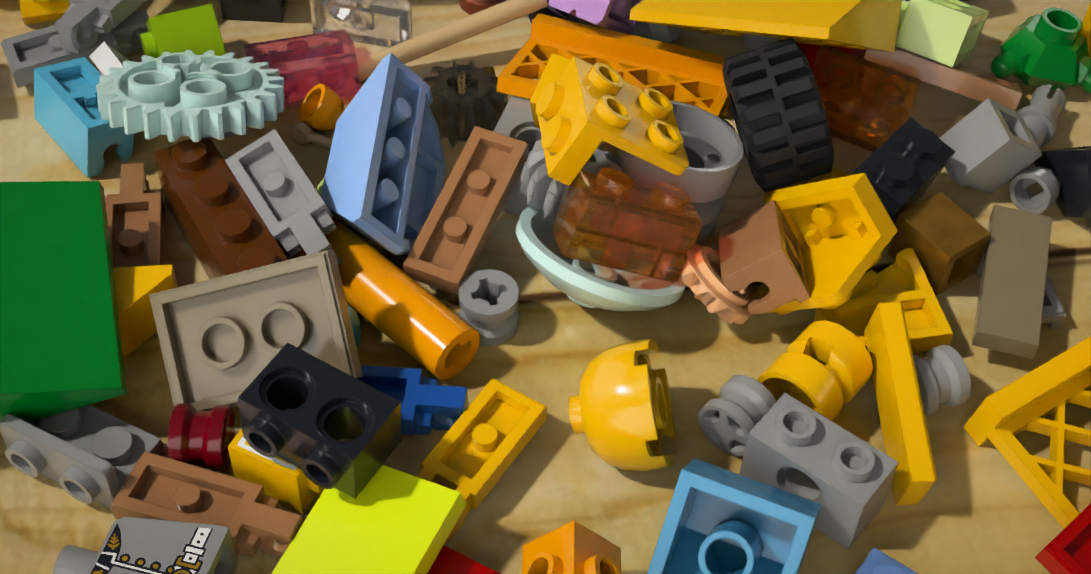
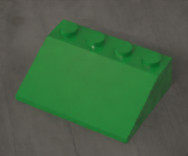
[0,181,127,423]

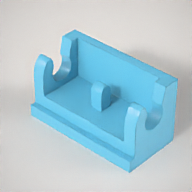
[34,57,134,178]

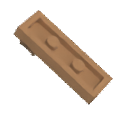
[862,46,1023,111]
[403,126,529,295]

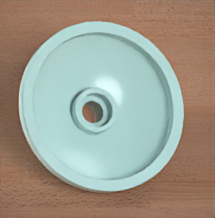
[516,207,687,311]

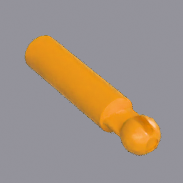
[294,216,480,380]

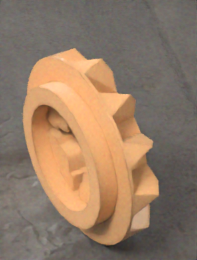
[675,243,753,325]

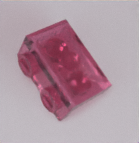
[242,29,361,107]

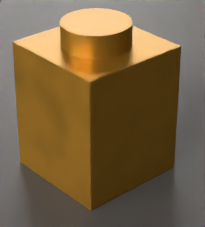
[887,191,991,296]

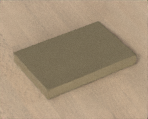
[149,250,363,411]

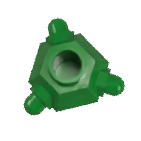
[991,7,1091,94]

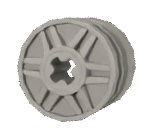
[607,101,743,251]

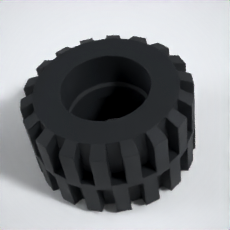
[723,37,834,192]

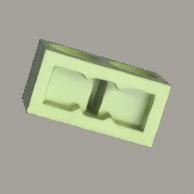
[895,0,989,67]

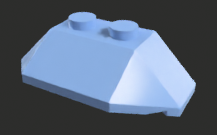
[321,53,446,255]

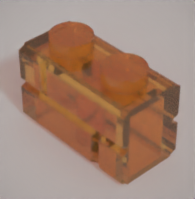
[553,168,702,283]

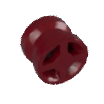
[167,403,235,472]

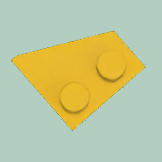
[814,248,953,354]

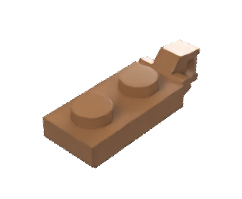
[105,162,164,268]
[110,451,302,557]

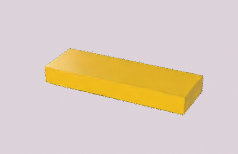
[864,302,937,506]

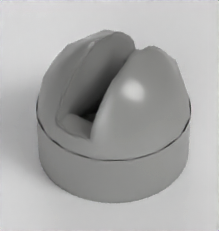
[1009,166,1061,214]

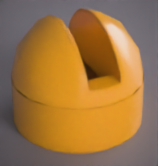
[298,83,345,132]

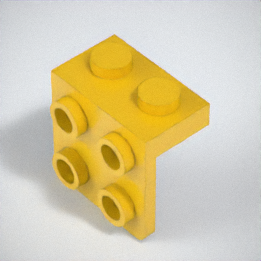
[535,56,689,186]
[752,173,898,315]

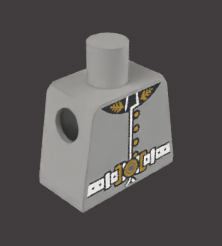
[53,516,238,574]

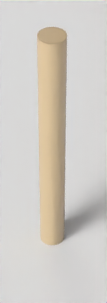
[348,0,548,83]

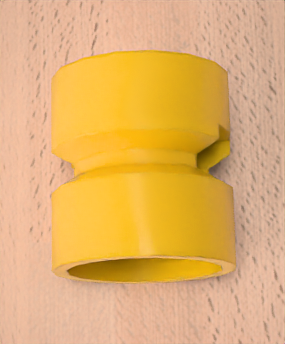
[757,320,873,421]

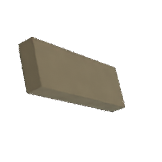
[972,205,1052,359]

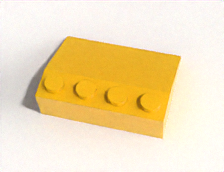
[629,0,902,53]

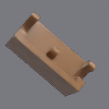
[718,200,811,314]

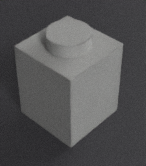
[939,98,1042,195]

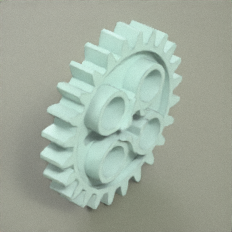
[96,50,285,142]

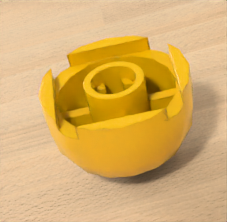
[569,338,675,471]

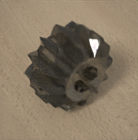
[422,60,508,147]

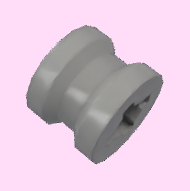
[458,269,519,346]
[913,344,971,416]
[698,375,777,456]

